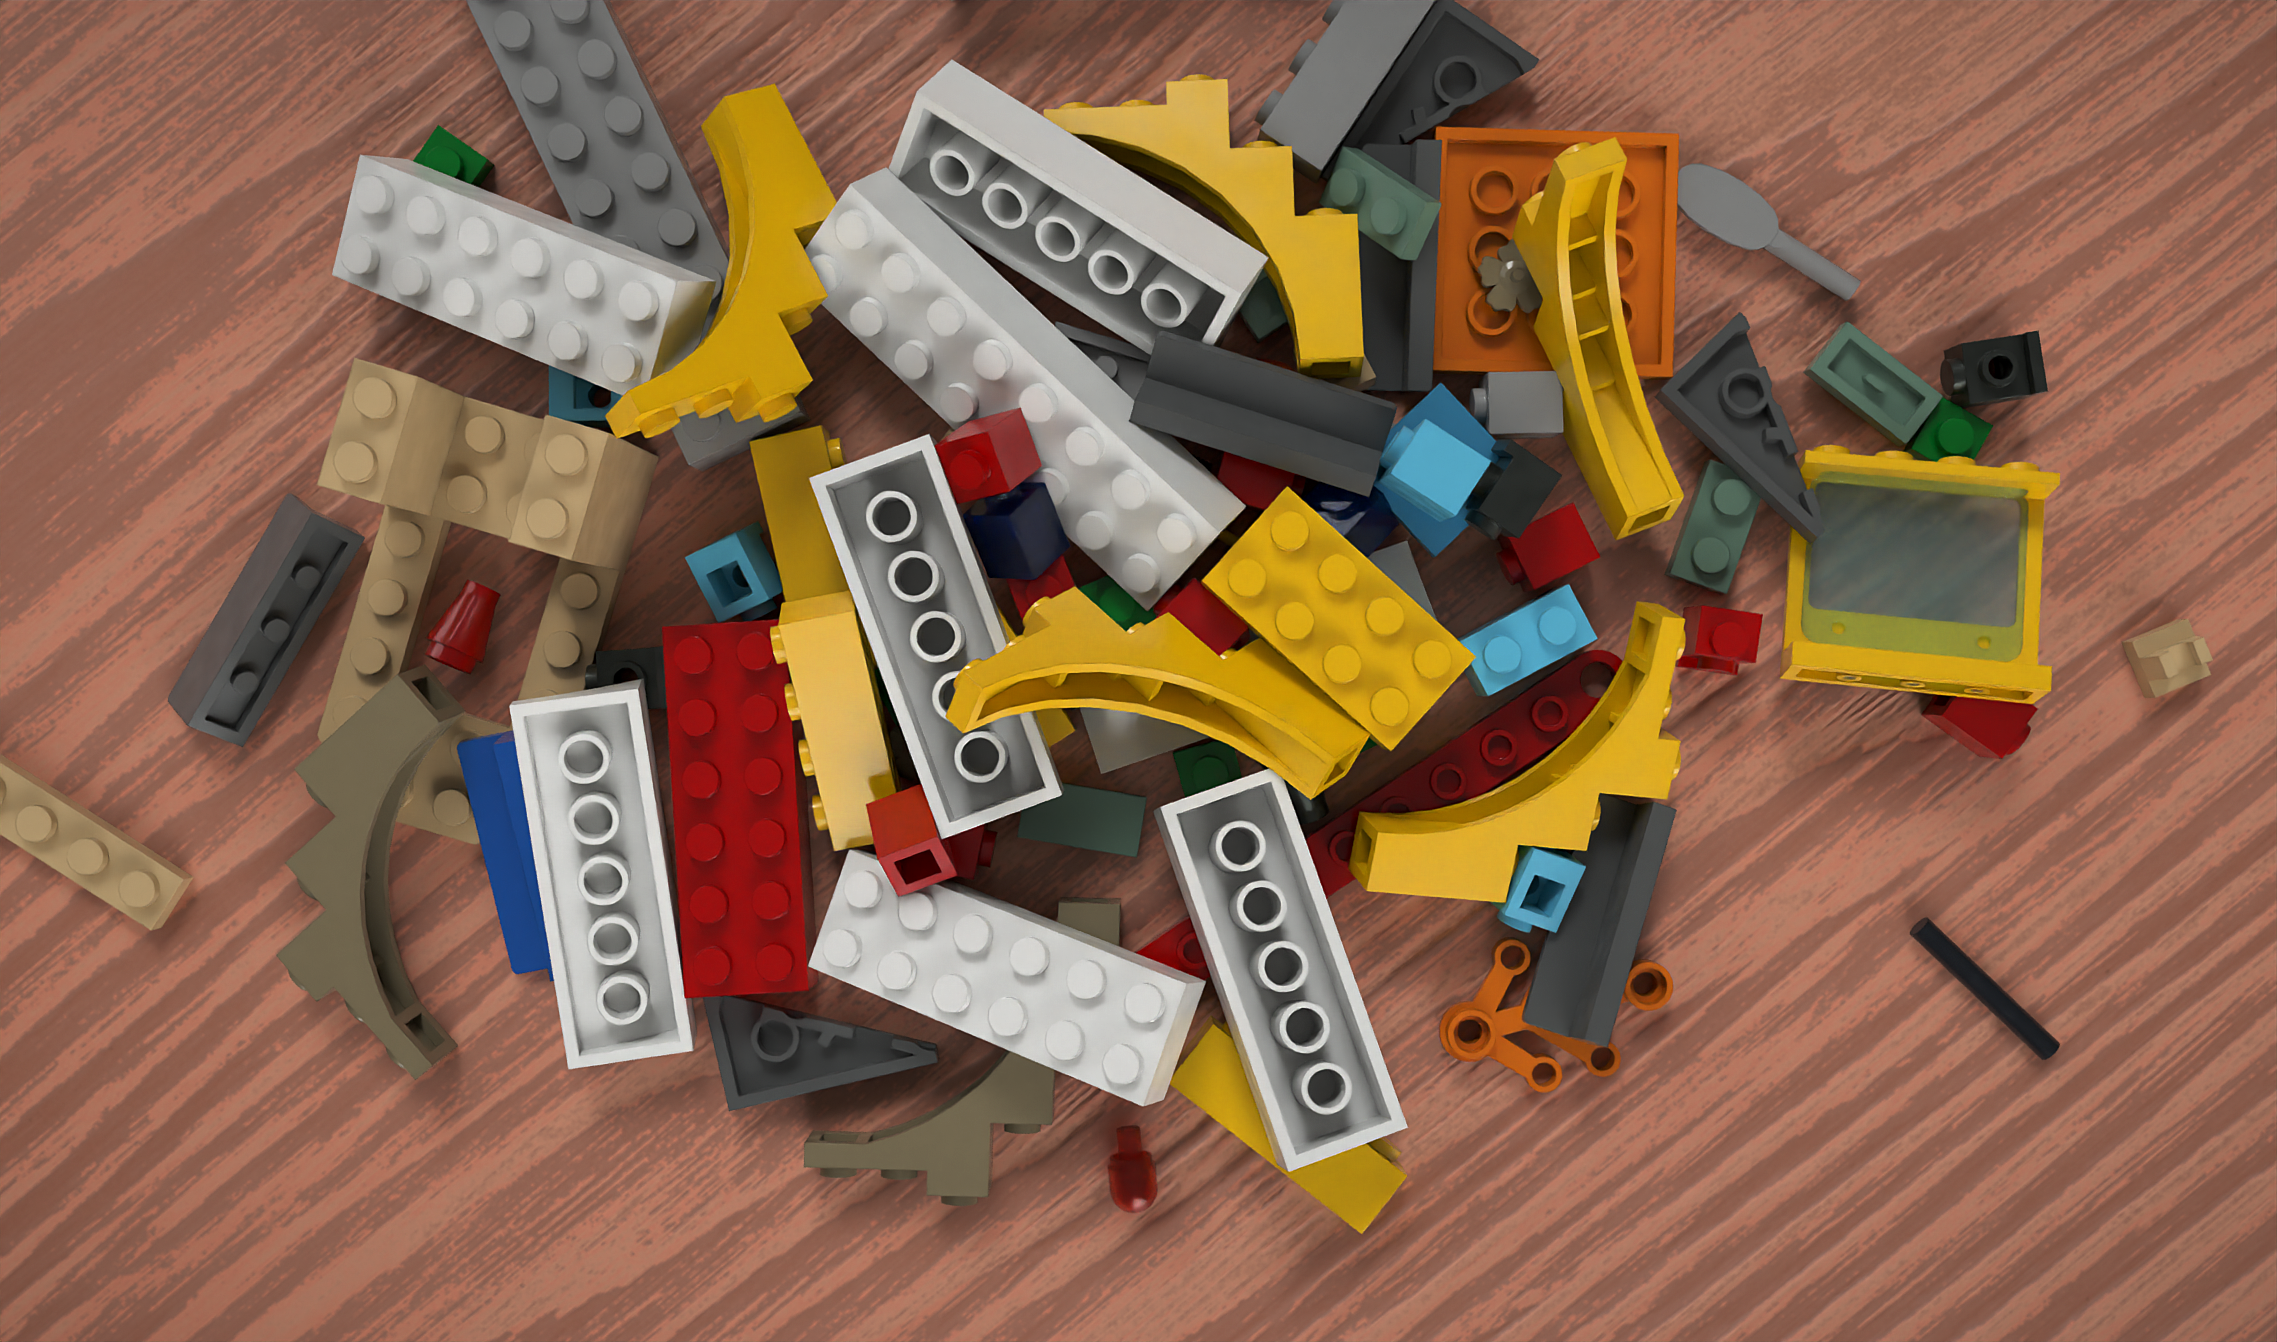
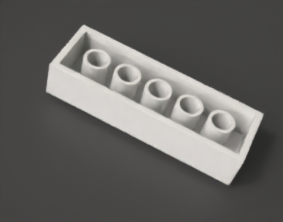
[889,60,1269,355]
[332,155,716,396]
[809,434,1065,839]
[1153,769,1408,1172]
[808,849,1206,1106]

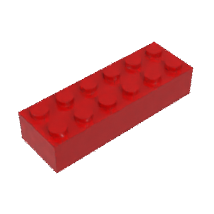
[662,619,819,998]

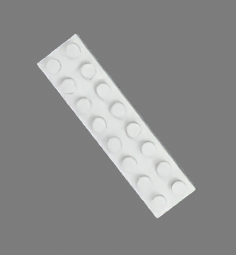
[805,167,1246,611]

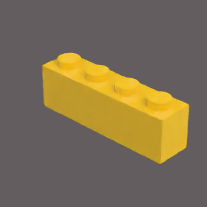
[749,425,878,668]
[770,590,902,851]
[1170,1015,1407,1234]

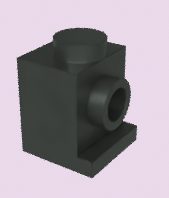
[1940,330,2048,408]
[1464,439,1562,540]
[585,646,667,709]

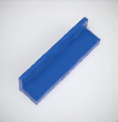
[457,730,554,982]

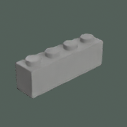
[1255,0,1437,184]

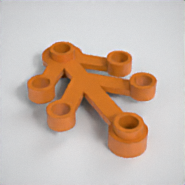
[1439,937,1673,1093]

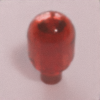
[1107,1125,1158,1213]

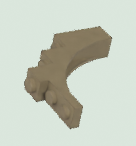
[276,664,466,1080]
[804,897,1120,1206]

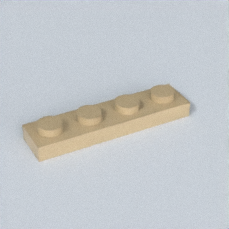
[0,754,194,930]

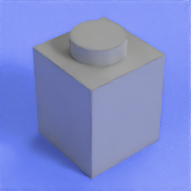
[1469,371,1563,440]

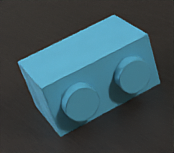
[1378,419,1491,522]
[1457,584,1598,697]

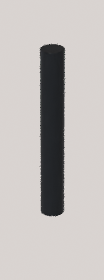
[1910,917,2060,1060]

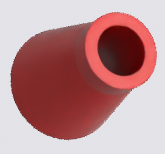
[424,580,501,675]

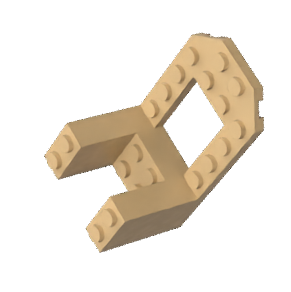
[317,358,659,845]

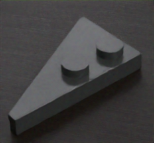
[1321,0,1540,182]
[1655,312,1826,544]
[703,995,940,1111]

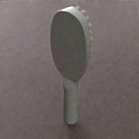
[1677,163,1861,301]

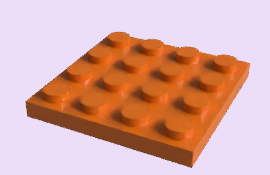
[1432,127,1679,380]

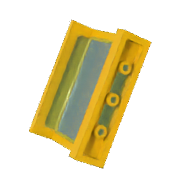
[1780,445,2060,704]

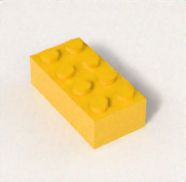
[1200,486,1476,751]

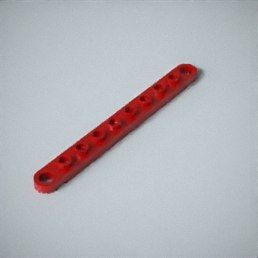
[1134,650,1623,980]

